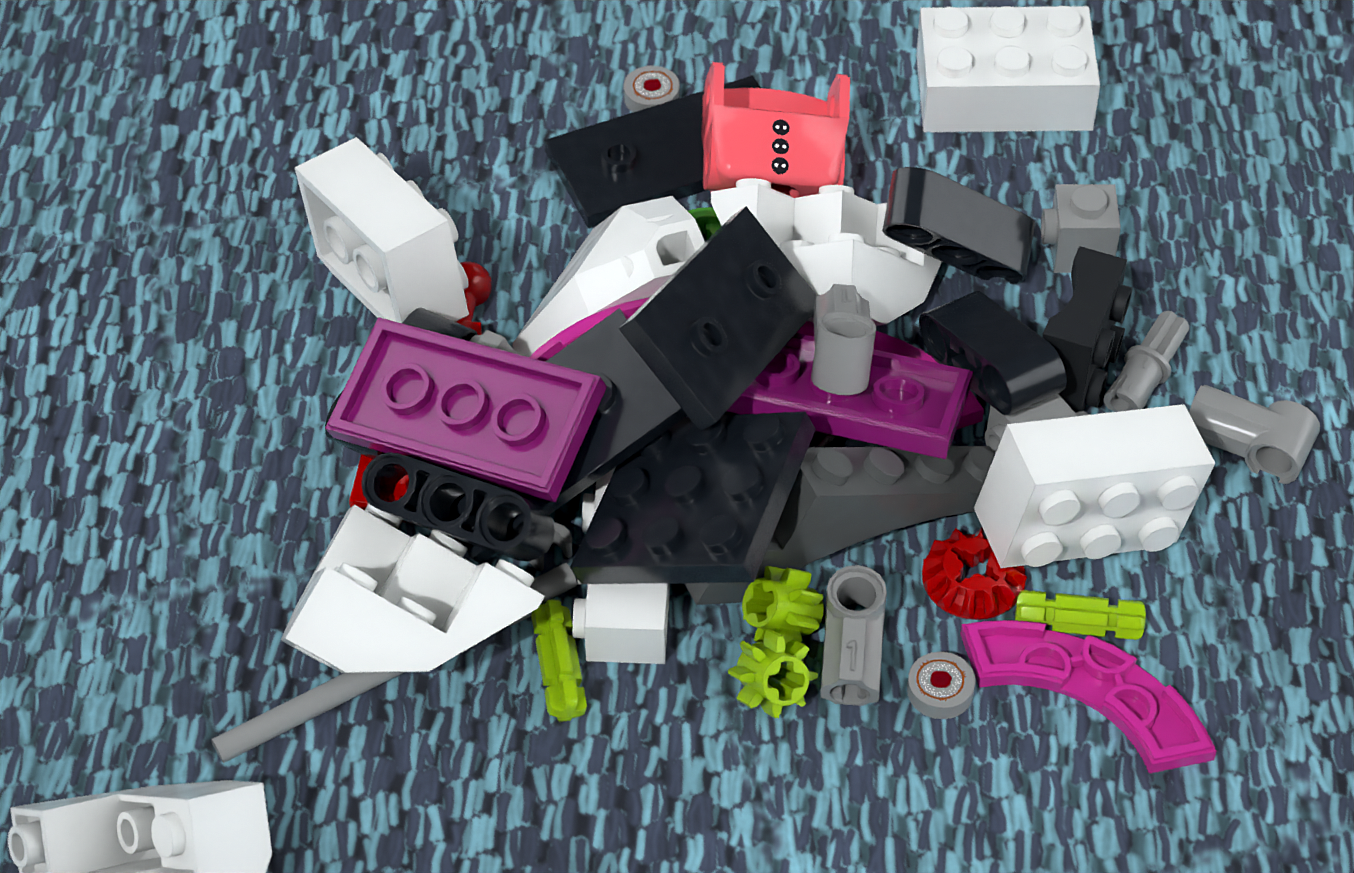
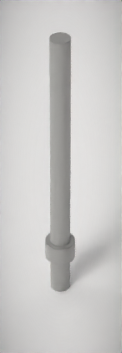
[211,563,577,763]

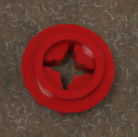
[922,527,1027,620]

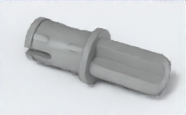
[1103,311,1189,412]

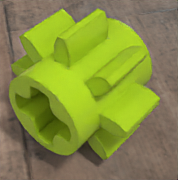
[742,566,824,643]
[728,629,818,718]

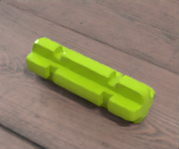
[1015,590,1146,640]
[531,599,587,722]

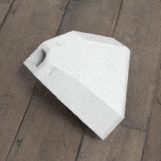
[711,178,942,326]
[513,196,705,357]
[281,503,545,673]
[8,780,272,873]

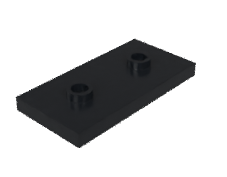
[545,75,761,229]
[619,206,817,432]
[450,308,687,564]

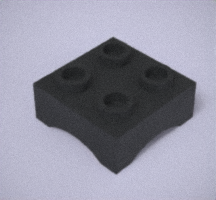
[1042,246,1133,413]

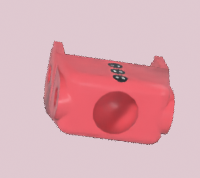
[701,62,850,198]

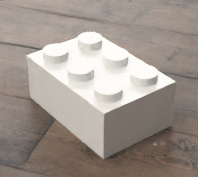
[917,6,1100,132]
[294,137,469,323]
[974,404,1215,568]

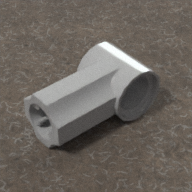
[811,284,877,395]
[1189,384,1320,484]
[820,565,887,706]

